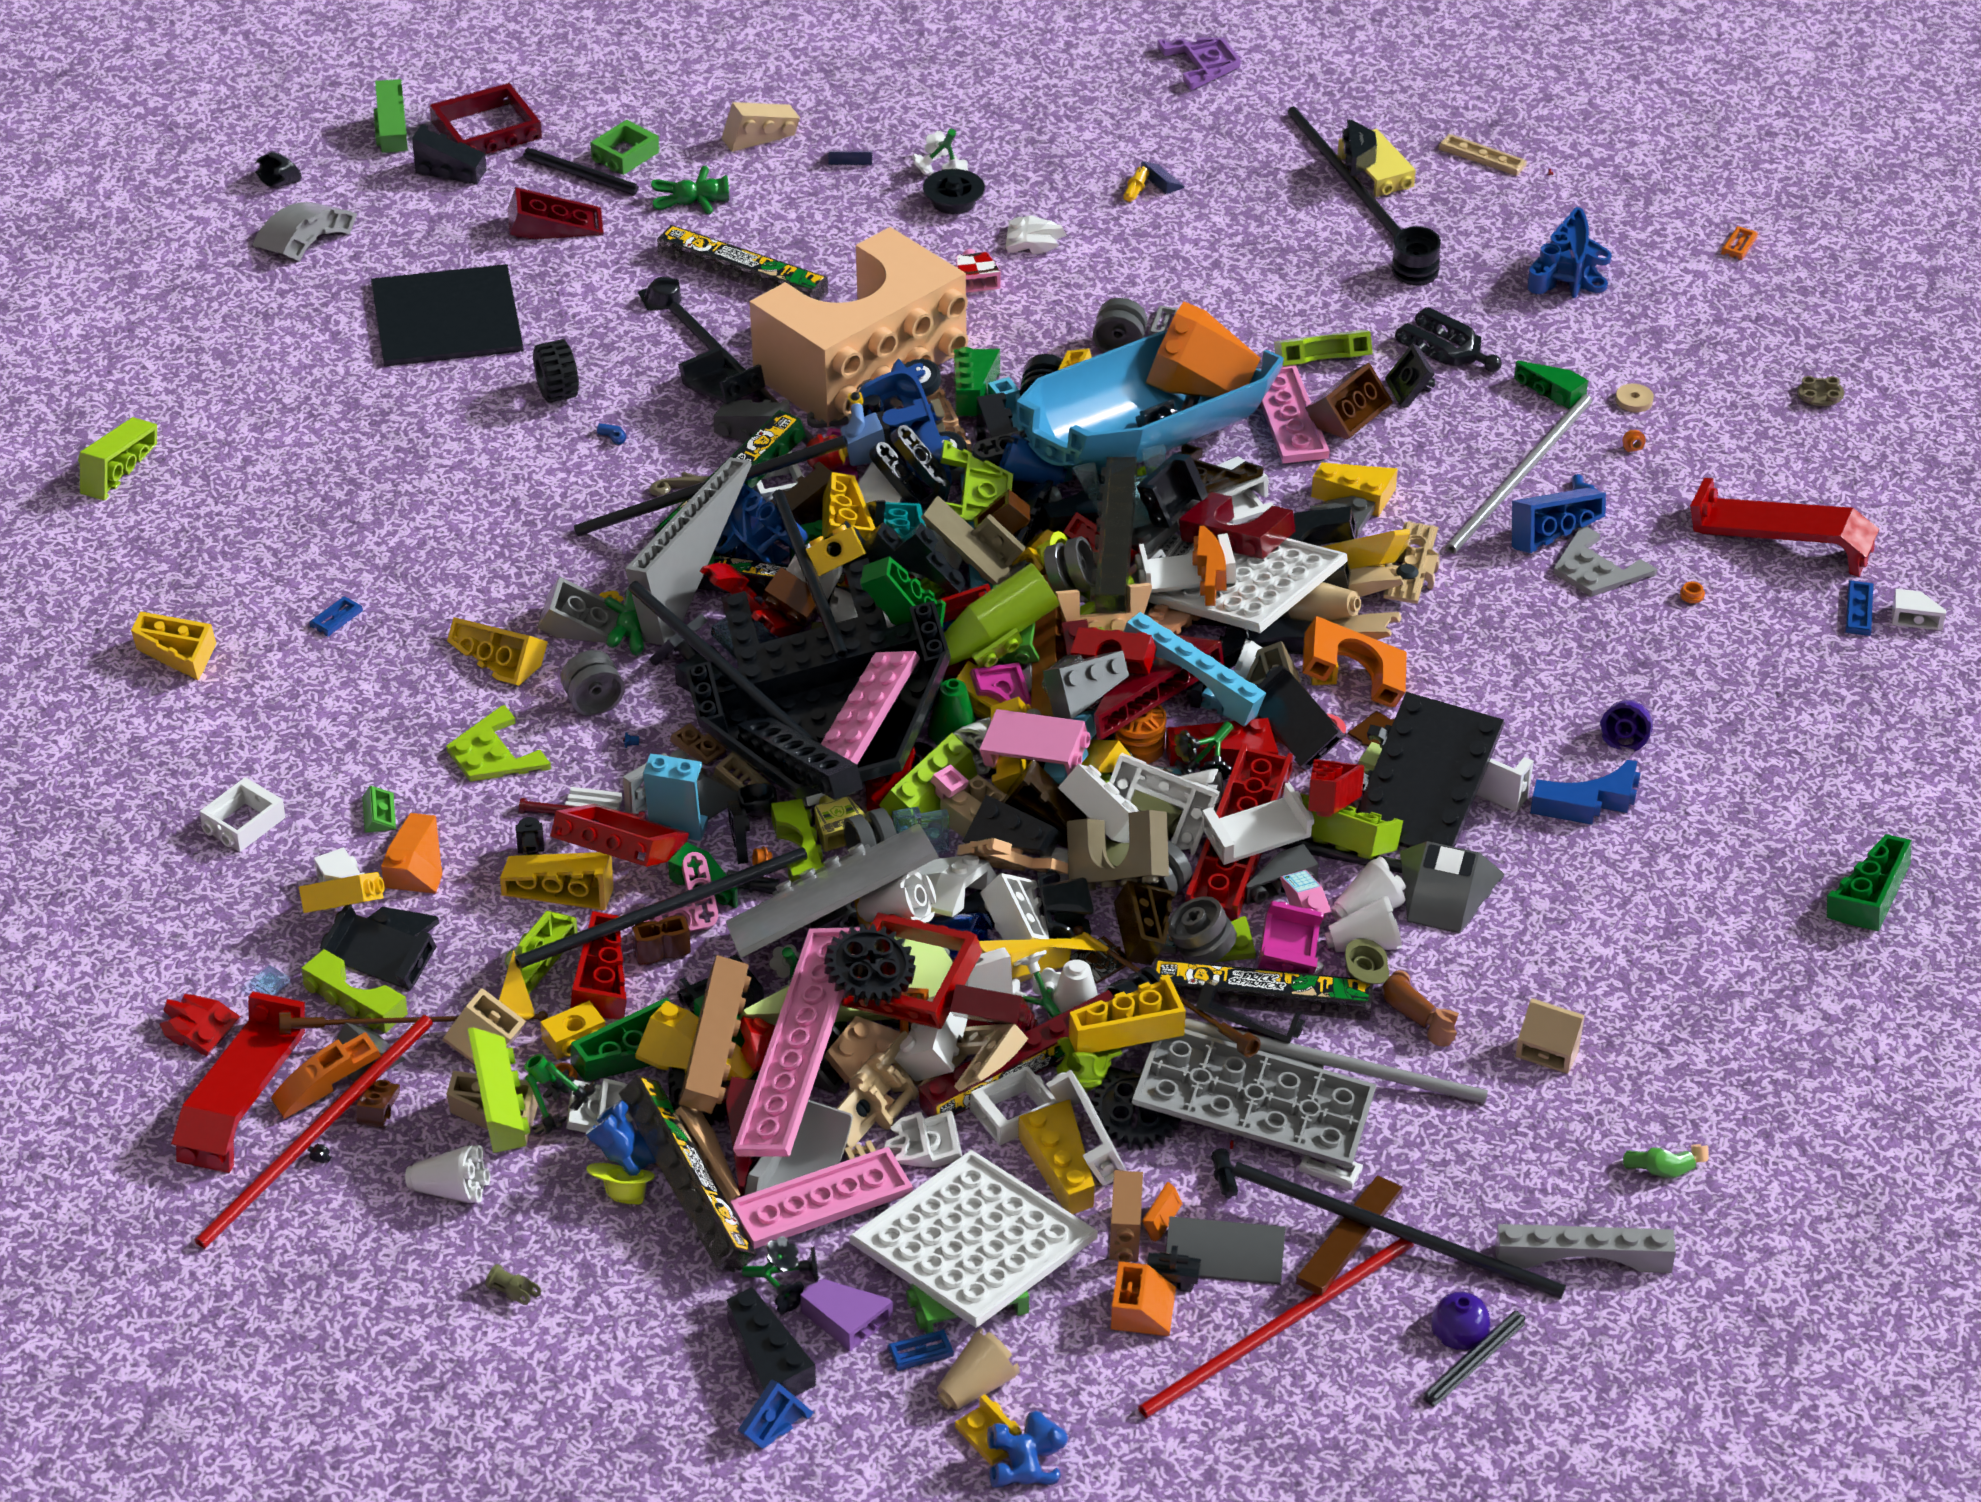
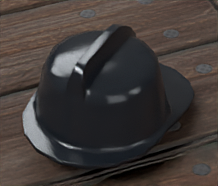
[638,277,682,310]

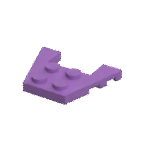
[1157,38,1241,90]

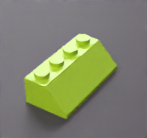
[879,733,978,833]
[468,1027,530,1153]

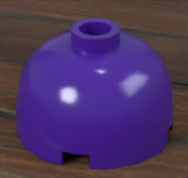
[1600,700,1653,751]
[1431,1292,1490,1350]

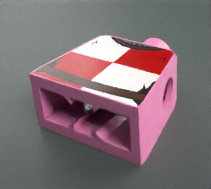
[956,249,1001,293]

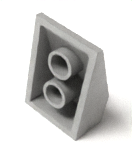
[537,576,619,643]

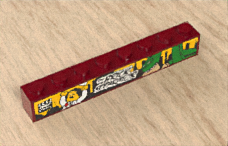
[918,990,1114,1117]

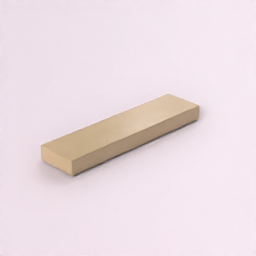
[1439,134,1527,176]

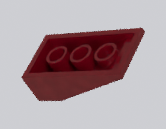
[508,187,604,239]

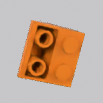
[1111,1261,1176,1336]

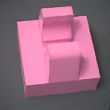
[930,765,969,800]

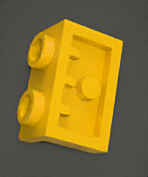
[955,1394,1022,1466]

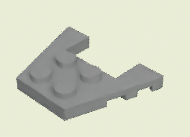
[1553,526,1657,597]

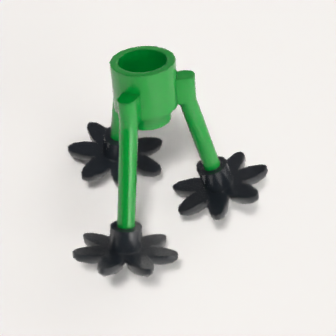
[524,1054,596,1135]

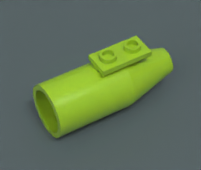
[944,563,1060,668]

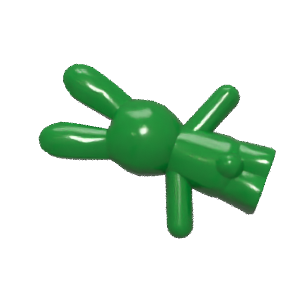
[651,166,729,214]
[604,586,644,656]

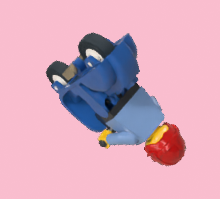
[806,358,967,486]

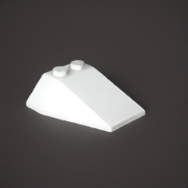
[918,855,997,917]

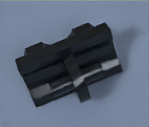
[1135,399,1177,428]
[515,817,544,855]
[1147,1245,1201,1292]

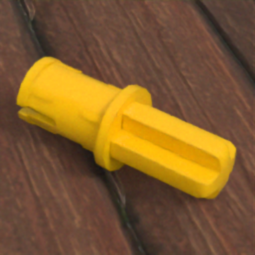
[1123,166,1149,202]

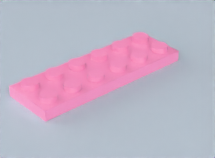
[1259,365,1330,464]
[821,651,920,764]
[730,1146,913,1249]

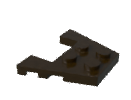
[1177,444,1264,494]

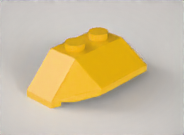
[1320,529,1410,569]

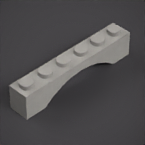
[1495,1224,1676,1273]

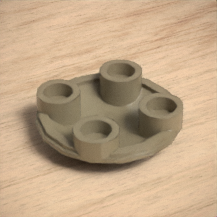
[1797,376,1845,406]

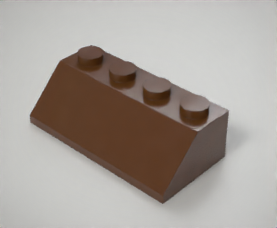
[1305,362,1393,440]

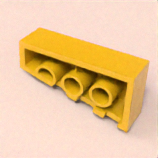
[822,472,875,538]

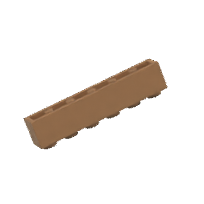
[679,955,751,1114]

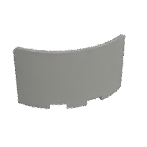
[253,202,357,261]
[744,1100,853,1196]

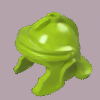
[1056,1037,1122,1093]

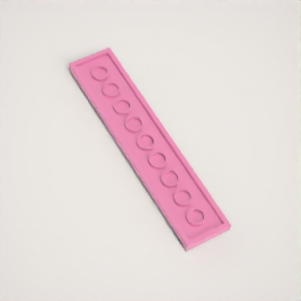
[733,928,860,1156]

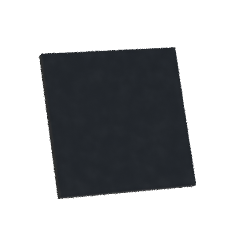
[371,264,524,367]

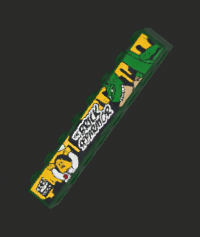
[654,410,806,535]

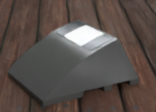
[1400,841,1504,933]

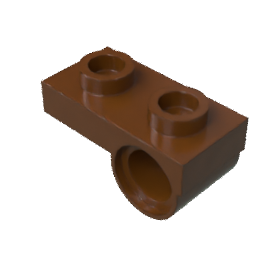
[356,1080,400,1128]

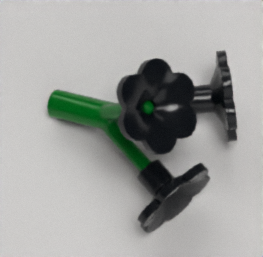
[1174,721,1233,780]
[742,1237,819,1314]

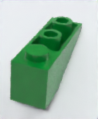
[1514,360,1589,409]
[668,842,738,908]

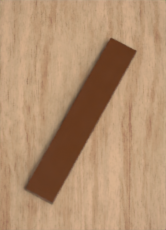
[1296,1175,1403,1296]

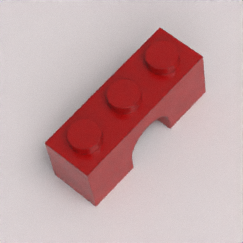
[1070,627,1157,675]

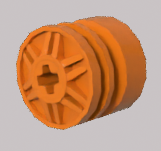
[1115,705,1167,764]

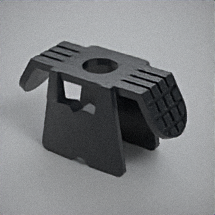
[1036,871,1094,939]

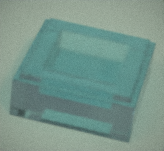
[250,965,290,996]

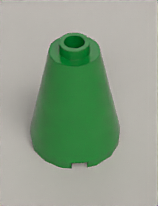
[927,679,977,745]

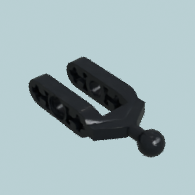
[1395,307,1502,373]
[869,425,951,510]

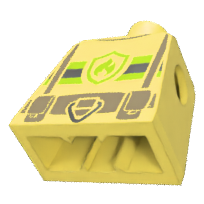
[814,795,866,852]

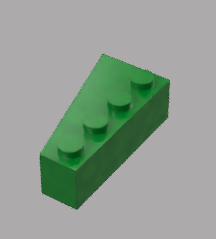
[1827,834,1912,931]
[570,997,670,1082]

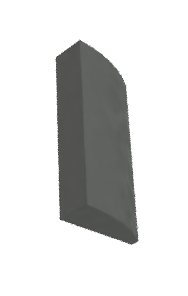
[1166,1216,1286,1285]

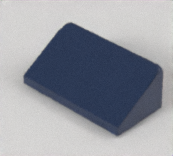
[828,150,873,165]
[1141,161,1184,195]

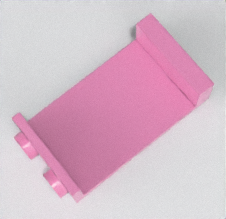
[979,709,1091,776]

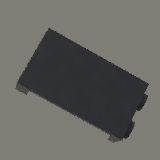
[678,348,766,404]
[1255,665,1346,770]
[320,904,437,990]
[1195,978,1305,1043]

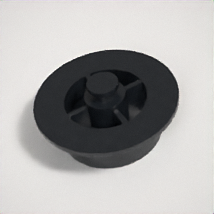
[923,169,985,214]

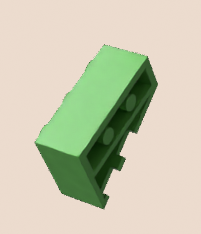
[373,79,408,153]

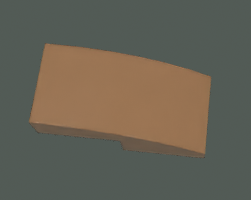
[670,723,726,765]

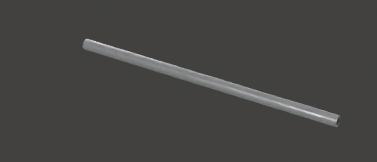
[1446,395,1592,554]
[1185,1018,1488,1104]

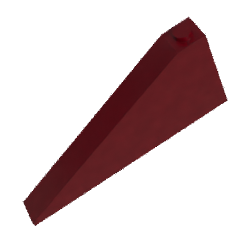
[1094,635,1224,740]

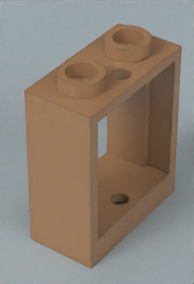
[1109,1170,1143,1262]

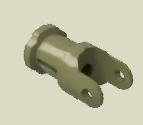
[485,1264,541,1305]

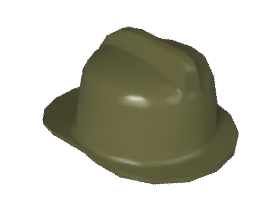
[1345,939,1389,984]

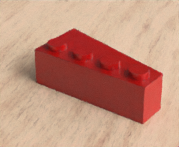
[1165,718,1279,768]
[1308,759,1365,817]
[570,911,627,1020]

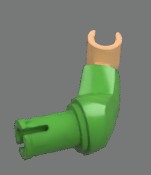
[1623,1144,1709,1178]

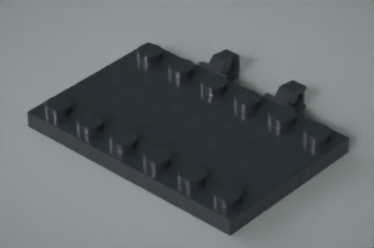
[1356,692,1505,848]

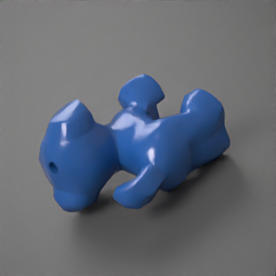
[585,1100,661,1176]
[987,1410,1068,1488]

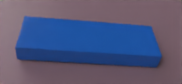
[1845,580,1874,636]

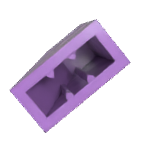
[800,1278,893,1351]

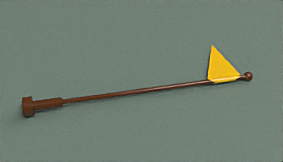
[1050,925,1261,1058]
[279,950,548,1035]

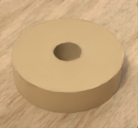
[1615,383,1654,412]

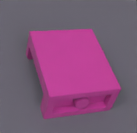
[1257,901,1324,976]

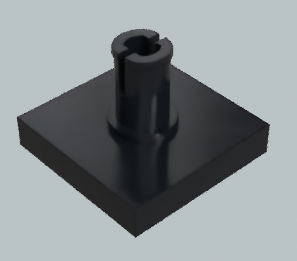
[1385,343,1435,408]
[649,613,708,666]

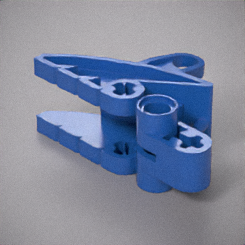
[1527,207,1612,298]
[714,483,808,563]

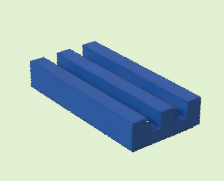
[309,596,363,637]
[888,1329,954,1371]

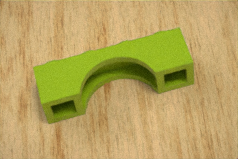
[1274,330,1373,366]
[771,799,825,883]
[301,949,408,1033]

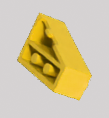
[1311,462,1398,517]
[131,611,217,680]

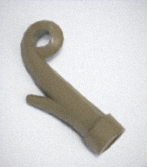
[649,472,710,497]

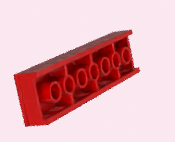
[1185,743,1293,922]

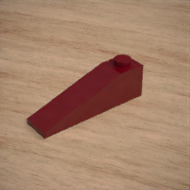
[722,1077,757,1196]

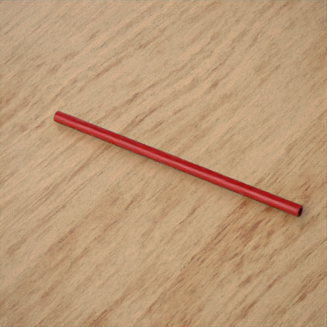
[195,1015,433,1249]
[1138,1238,1414,1419]

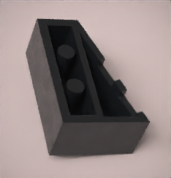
[412,124,487,185]

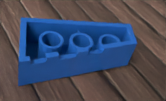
[1512,488,1606,553]

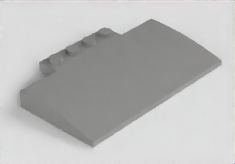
[726,823,939,958]
[1132,1029,1377,1168]

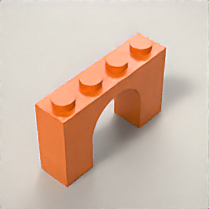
[1302,616,1407,707]

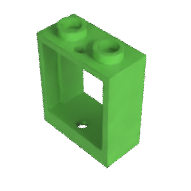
[590,120,659,175]

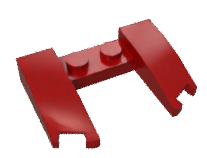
[700,563,803,638]

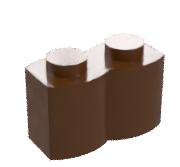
[632,915,691,964]

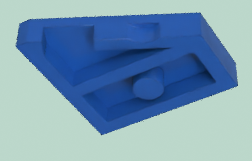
[737,1380,814,1449]

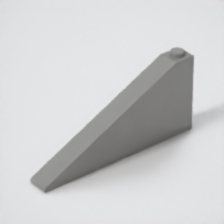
[625,457,752,645]

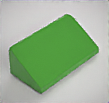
[362,786,396,833]

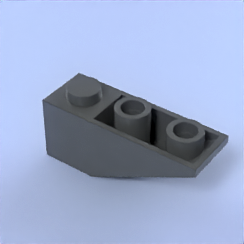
[1245,844,1319,905]

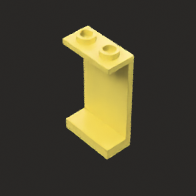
[1337,129,1416,197]

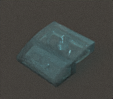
[892,806,949,854]

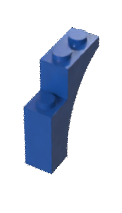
[1530,760,1641,825]

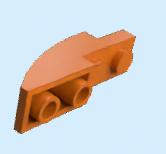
[1192,526,1227,606]
[271,1032,381,1119]

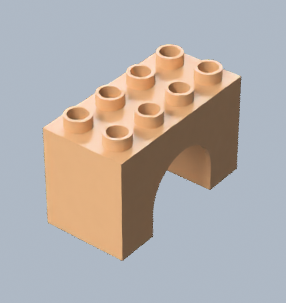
[749,227,968,427]

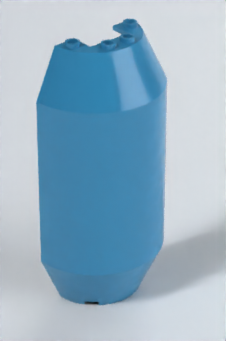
[1016,330,1284,474]

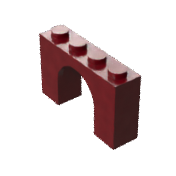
[1178,492,1295,559]
[950,984,1038,1033]

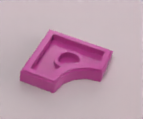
[970,662,1031,707]

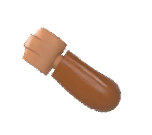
[1381,970,1459,1047]

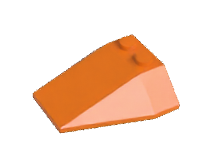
[1146,301,1261,398]

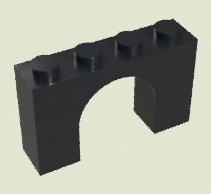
[1290,506,1357,589]

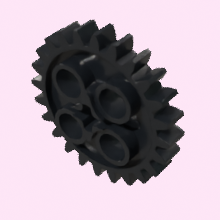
[824,924,916,1006]
[1091,1069,1182,1151]

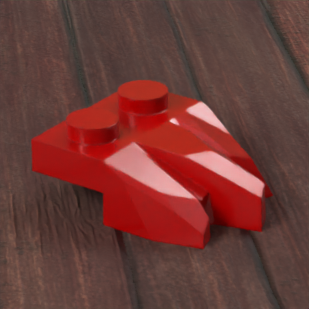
[159,993,241,1056]
[739,1016,776,1072]

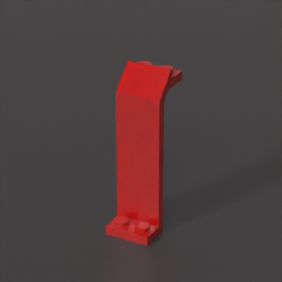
[1690,478,1879,577]
[171,991,305,1173]

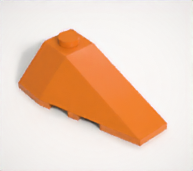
[381,813,442,894]

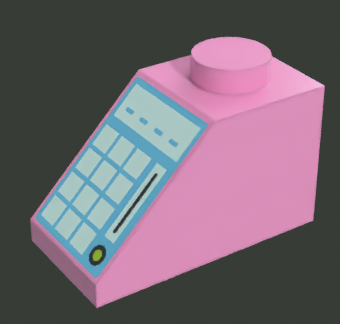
[1280,870,1331,919]

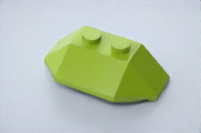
[505,911,577,994]

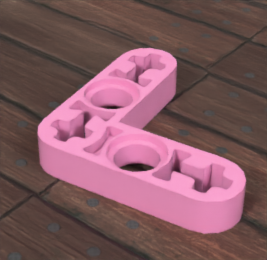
[645,852,718,933]

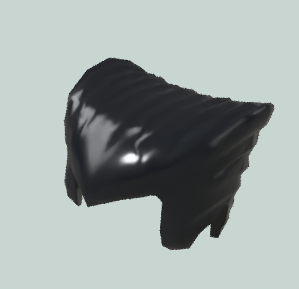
[255,151,302,188]

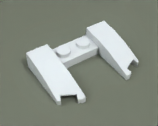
[1109,753,1220,855]

